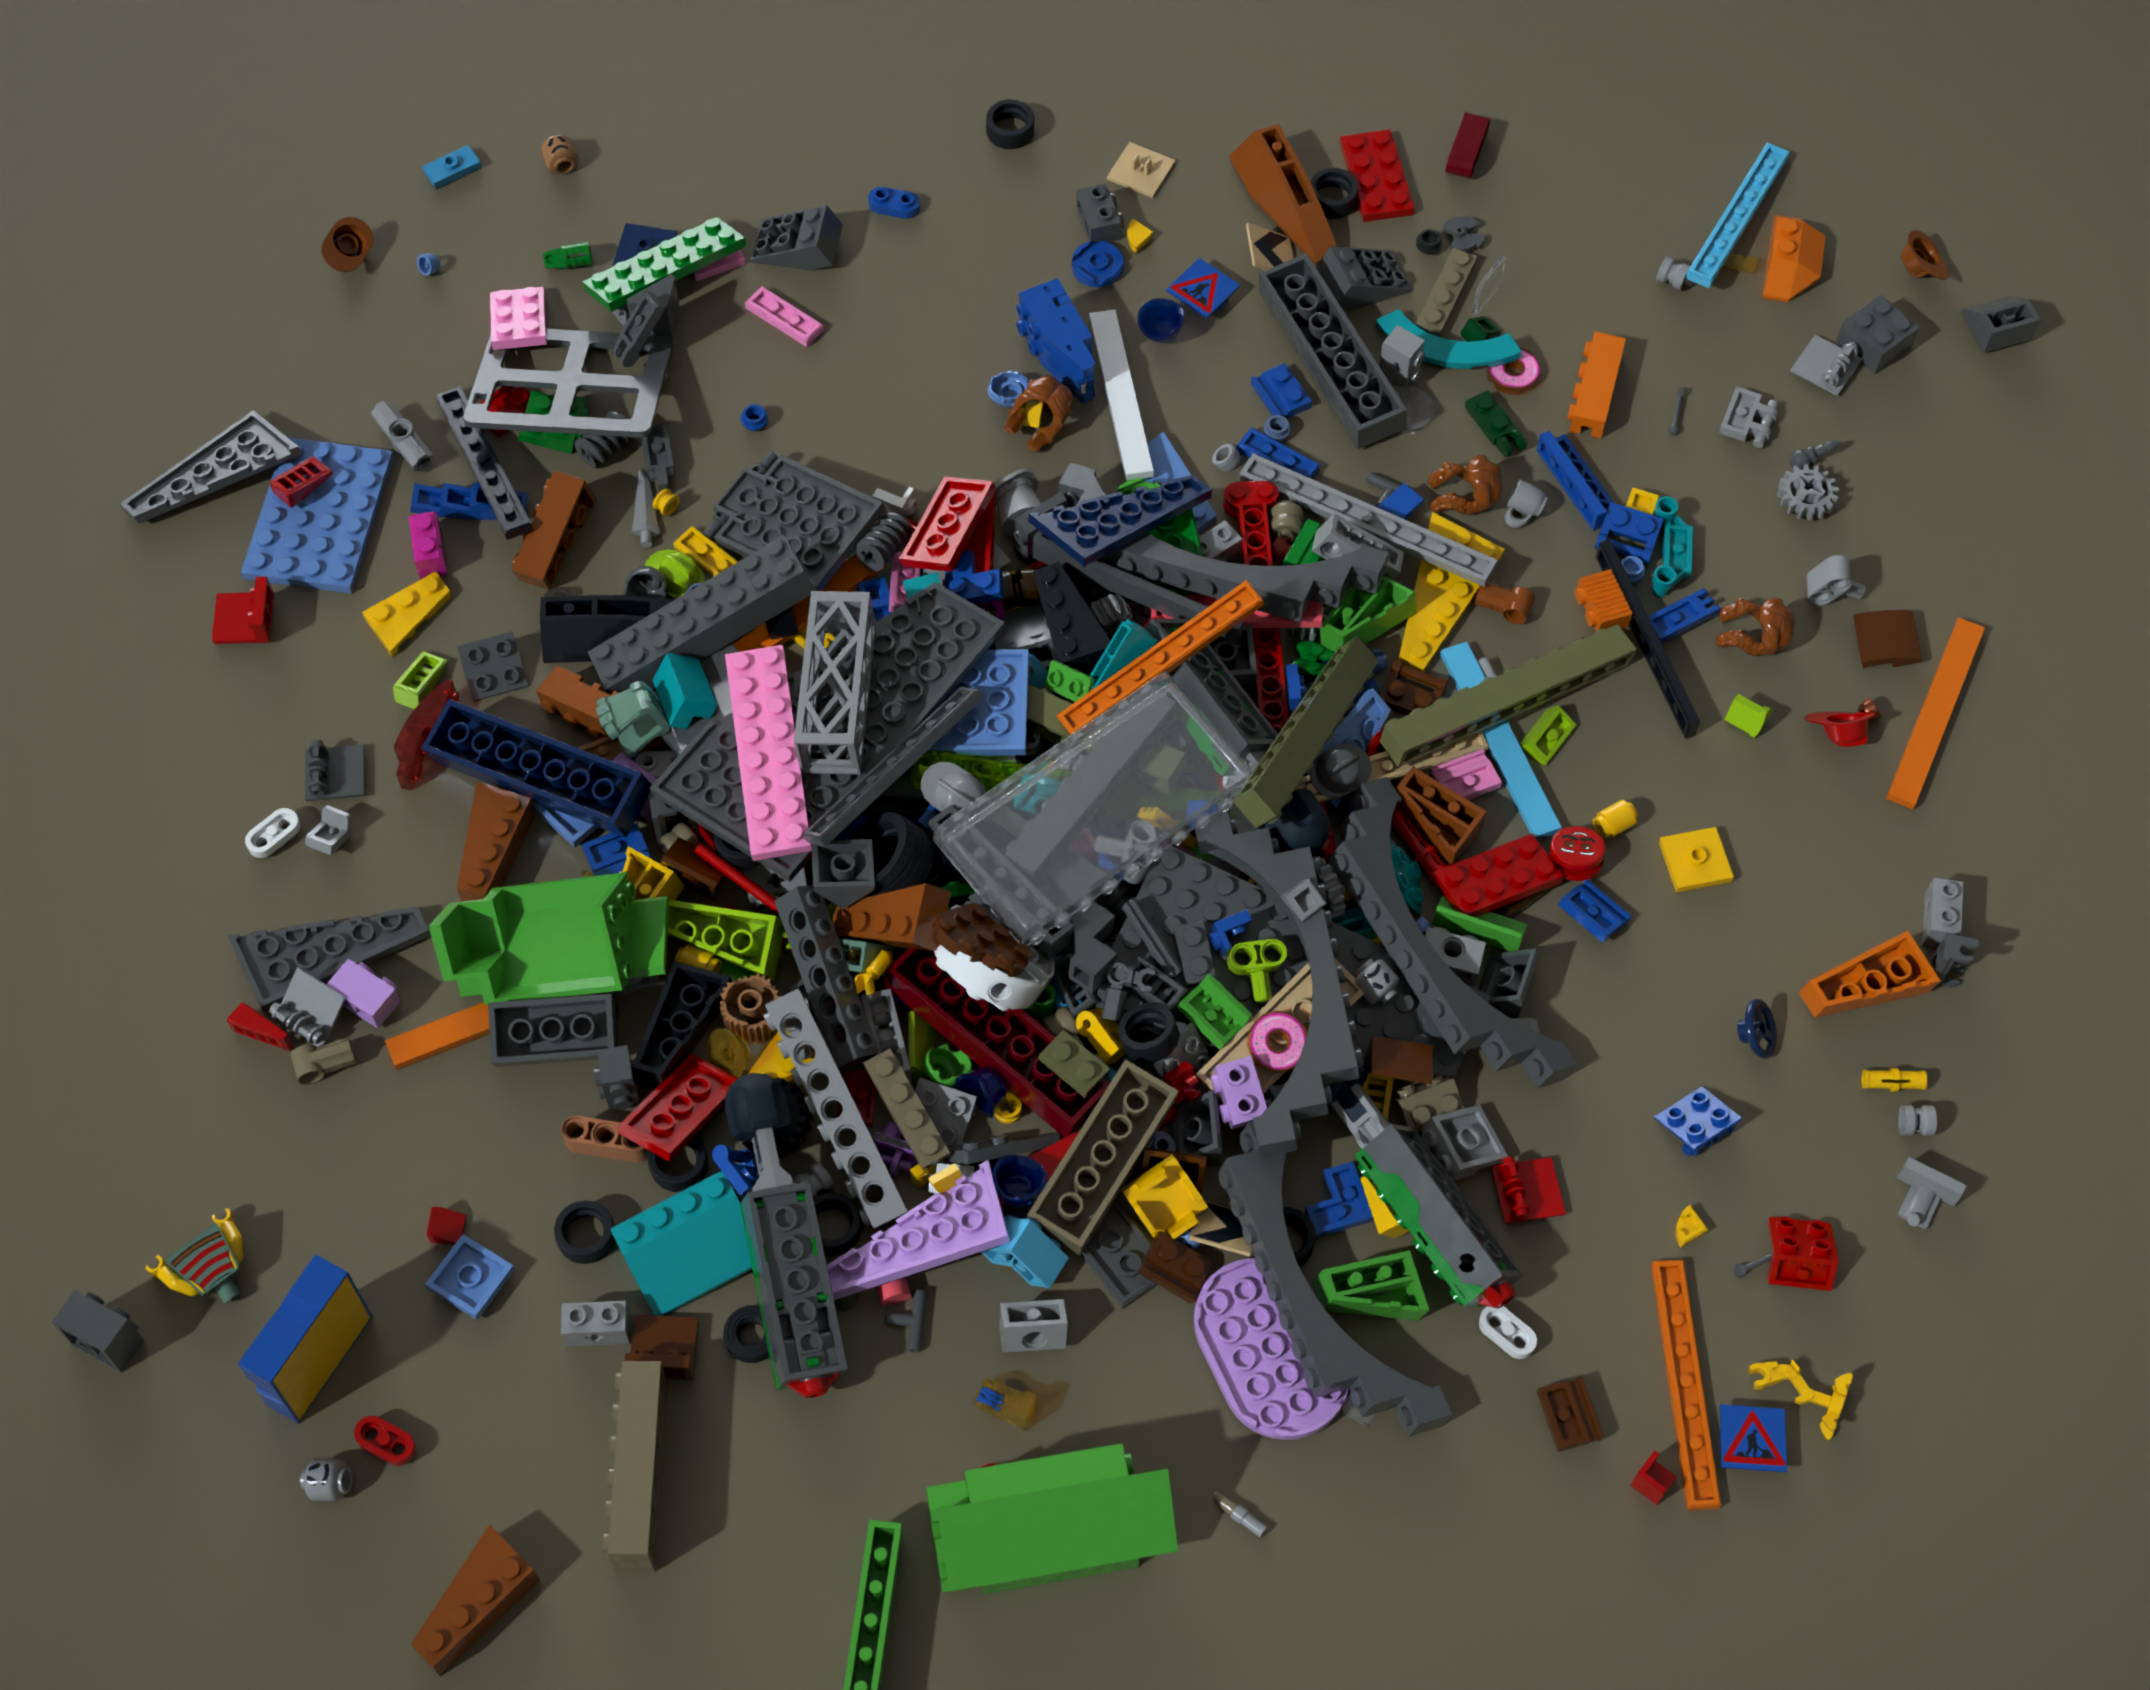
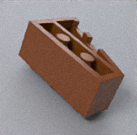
[536,665,618,741]
[1396,766,1487,865]

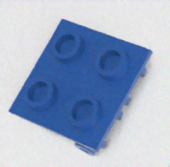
[1654,1086,1742,1157]

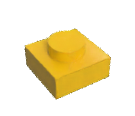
[1626,487,1659,515]

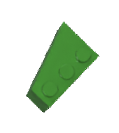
[1320,576,1416,652]
[1312,1250,1429,1321]

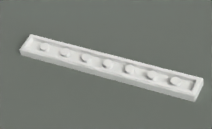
[1089,310,1154,481]

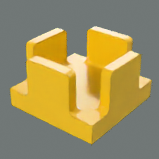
[1121,1154,1208,1239]

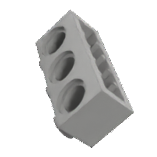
[1312,513,1404,580]
[861,989,912,1084]

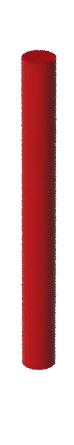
[694,843,779,915]

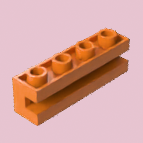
[1567,331,1626,439]

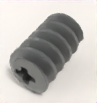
[575,411,629,468]
[856,513,913,572]

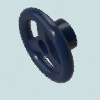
[1737,999,1777,1059]

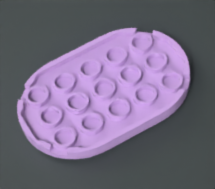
[1194,1258,1348,1440]

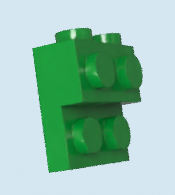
[518,390,590,454]

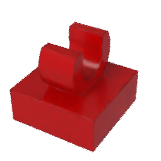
[1163,1061,1201,1105]

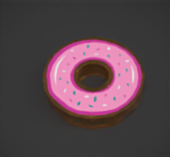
[1486,347,1541,395]
[1247,1011,1307,1073]

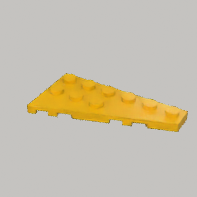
[1399,512,1505,672]

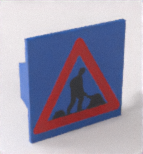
[1166,258,1240,318]
[1720,1404,1787,1473]

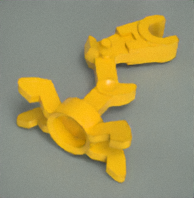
[1748,1359,1853,1440]

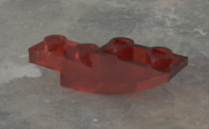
[394,679,459,790]

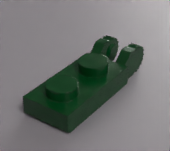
[1465,390,1527,457]

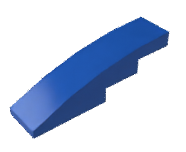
[410,482,528,520]

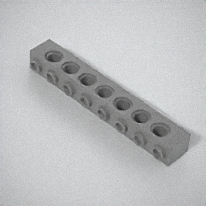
[764,988,908,1230]

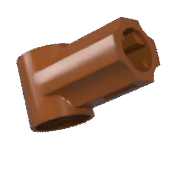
[1475,582,1535,624]

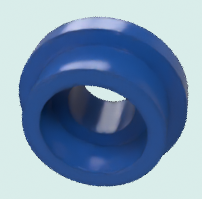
[741,404,768,431]

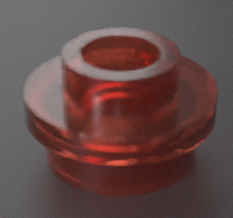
[1271,536,1292,564]

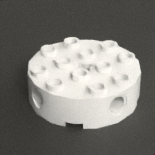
[934,901,1055,1011]

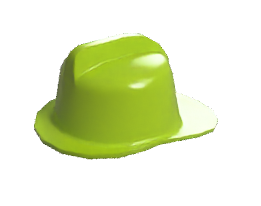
[645,549,705,599]

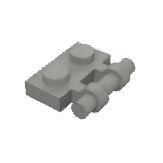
[1719,386,1779,448]

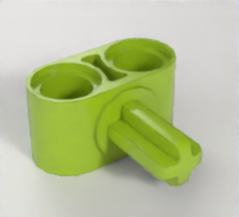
[1227,939,1287,1002]

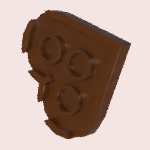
[932,903,1032,977]

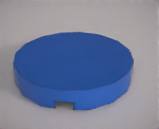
[1071,241,1124,288]

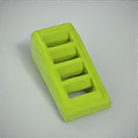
[393,651,448,710]

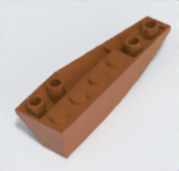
[1229,123,1337,265]

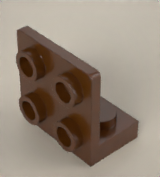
[625,1315,698,1380]

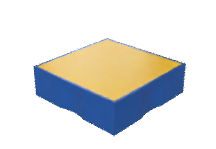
[238,1254,373,1424]

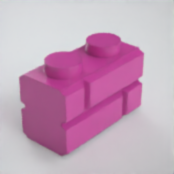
[409,511,448,579]

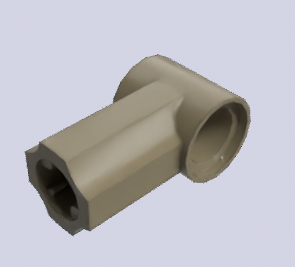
[290,1037,356,1085]

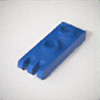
[1648,588,1722,643]

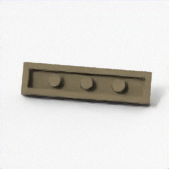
[1415,248,1477,337]
[863,1049,950,1171]

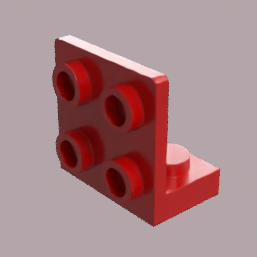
[212,576,274,644]
[1767,1217,1839,1291]

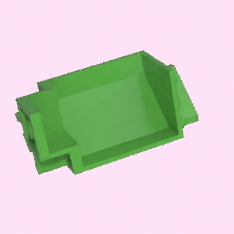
[429,872,669,1006]
[926,1443,1178,1595]

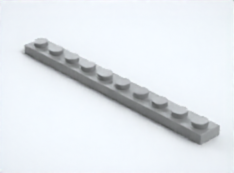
[1239,454,1498,587]

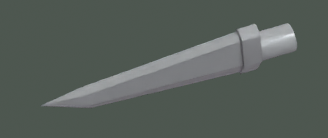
[632,468,660,548]

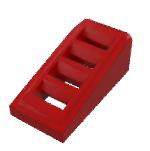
[269,456,333,508]
[227,1002,294,1051]

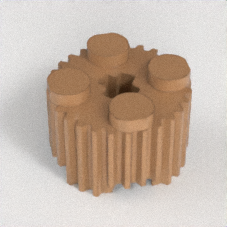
[720,973,780,1045]

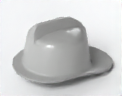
[921,762,987,822]

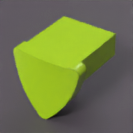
[1724,694,1774,738]

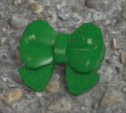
[1293,641,1333,676]

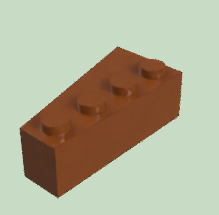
[512,470,597,590]
[457,782,536,902]
[833,883,951,951]
[411,1524,540,1676]

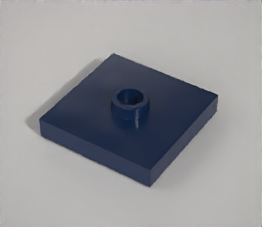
[613,223,678,267]

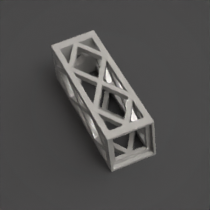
[794,591,876,775]

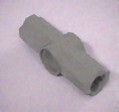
[371,400,435,472]

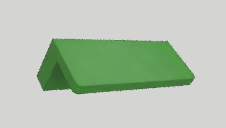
[1432,896,1527,952]

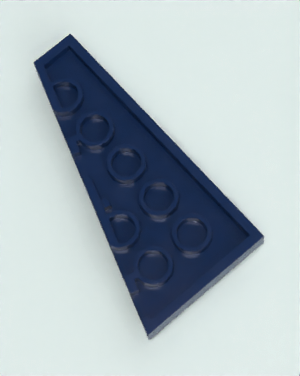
[1028,475,1212,567]

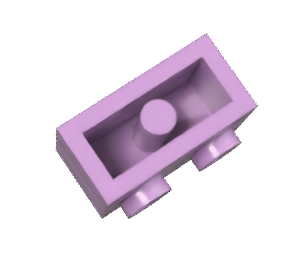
[326,959,401,1029]
[1210,1056,1267,1130]

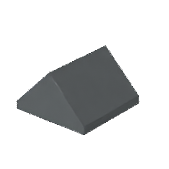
[626,274,680,341]
[811,839,875,909]
[1478,948,1540,1018]
[1169,1090,1222,1166]

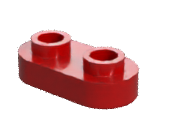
[354,1416,416,1466]

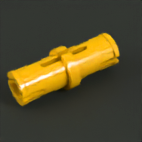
[1861,1068,1927,1092]

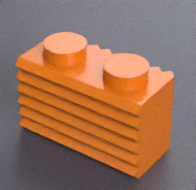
[1574,569,1632,631]

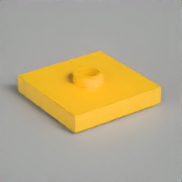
[1658,827,1734,893]

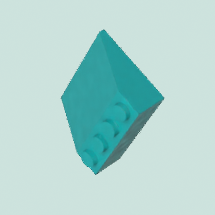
[610,1171,752,1316]

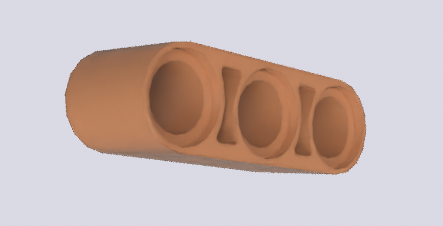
[561,1116,649,1163]

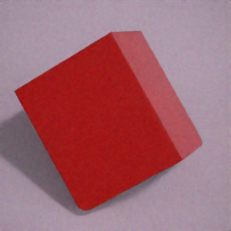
[1630,1450,1677,1505]

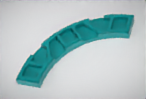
[1376,309,1522,369]

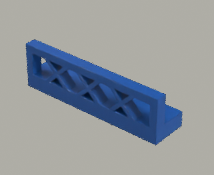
[1536,430,1614,531]

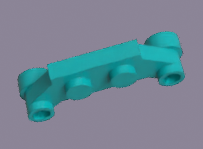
[1652,496,1693,597]

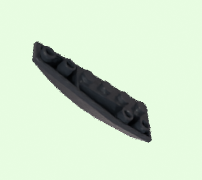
[540,595,674,663]

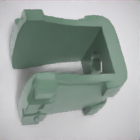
[596,681,670,759]

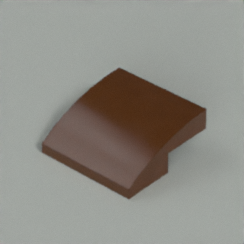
[1853,610,1922,668]

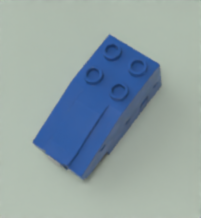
[1016,278,1096,403]

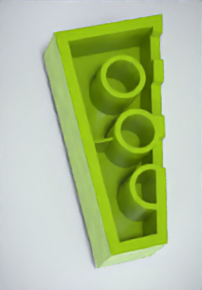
[667,900,785,981]

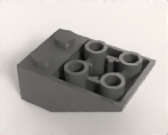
[750,205,843,270]
[1316,246,1413,309]
[993,602,1058,673]

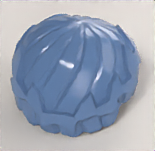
[987,371,1028,409]

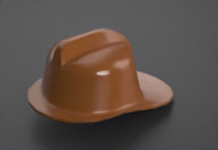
[321,217,373,272]
[1901,230,1950,280]

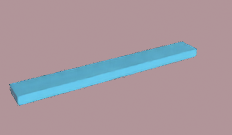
[1685,143,1791,289]
[1440,642,1562,840]

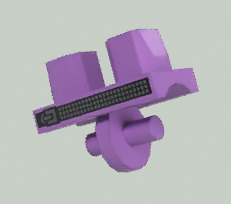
[874,1122,919,1176]

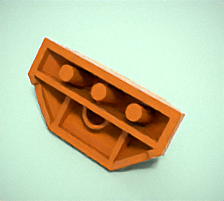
[1762,214,1826,302]

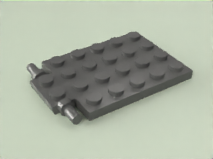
[703,451,886,591]

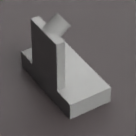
[1897,1157,1967,1230]

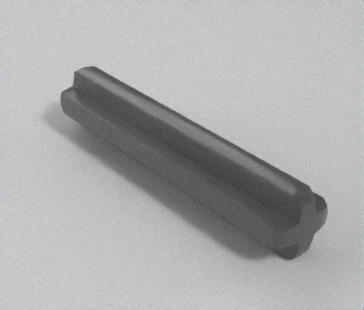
[1122,898,1182,979]

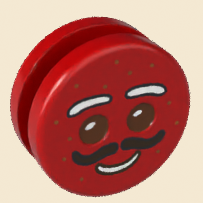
[1549,826,1605,881]

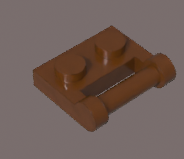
[1379,659,1449,715]

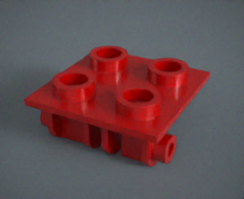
[1491,1156,1566,1224]

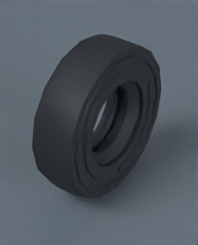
[723,1305,769,1363]

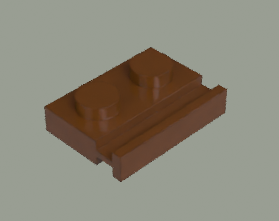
[1137,1231,1213,1304]
[1537,1377,1604,1452]

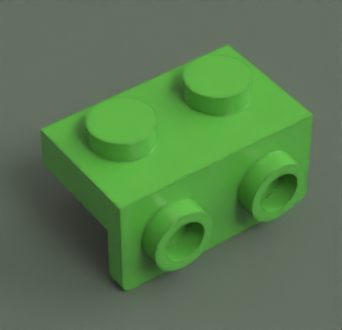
[1044,661,1095,702]
[1176,974,1252,1050]

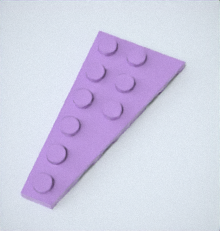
[827,1160,1011,1300]

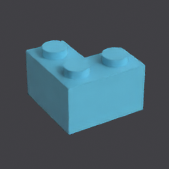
[981,1215,1069,1289]

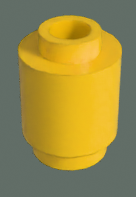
[1592,799,1638,839]
[675,944,722,973]

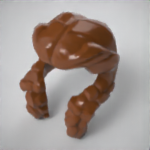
[1004,375,1074,453]
[1428,455,1503,515]
[1716,598,1795,657]

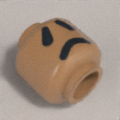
[541,135,578,174]

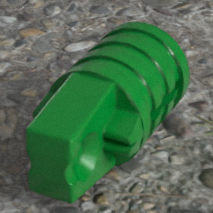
[543,241,593,269]

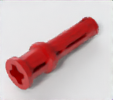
[1391,806,1449,885]

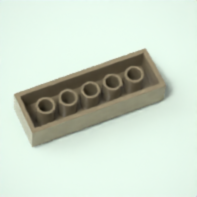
[1027,1059,1179,1256]
[603,1361,668,1572]

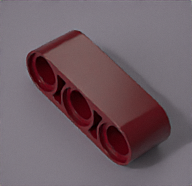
[1445,112,1490,179]

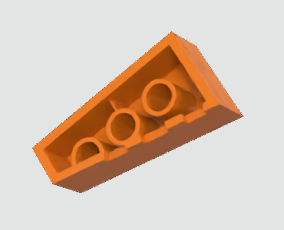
[1799,930,1941,1018]

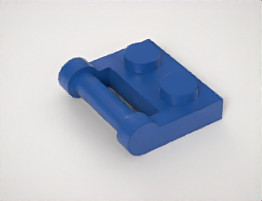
[1594,502,1664,566]
[712,1145,759,1196]

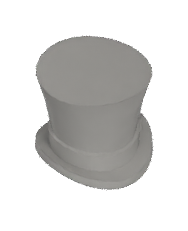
[995,468,1042,538]

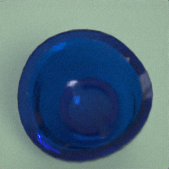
[1137,298,1184,343]
[955,1067,1007,1119]
[992,1155,1047,1207]

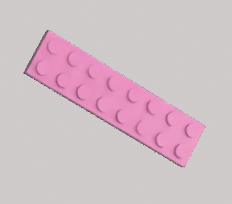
[725,645,812,861]

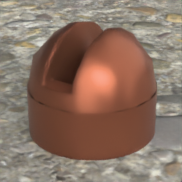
[1857,697,1882,722]

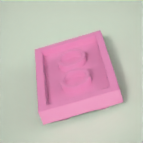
[490,287,547,350]

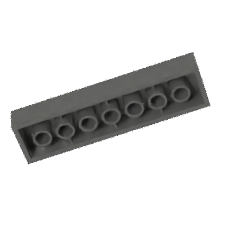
[1259,253,1407,449]
[588,535,817,695]

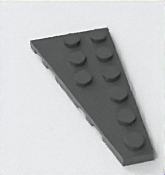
[120,410,302,524]
[228,907,431,1012]

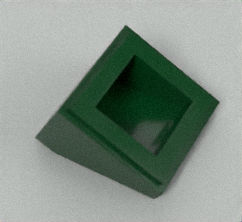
[1460,316,1501,342]

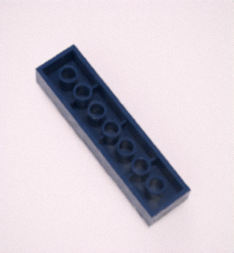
[421,699,652,838]

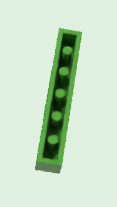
[843,1519,903,1690]

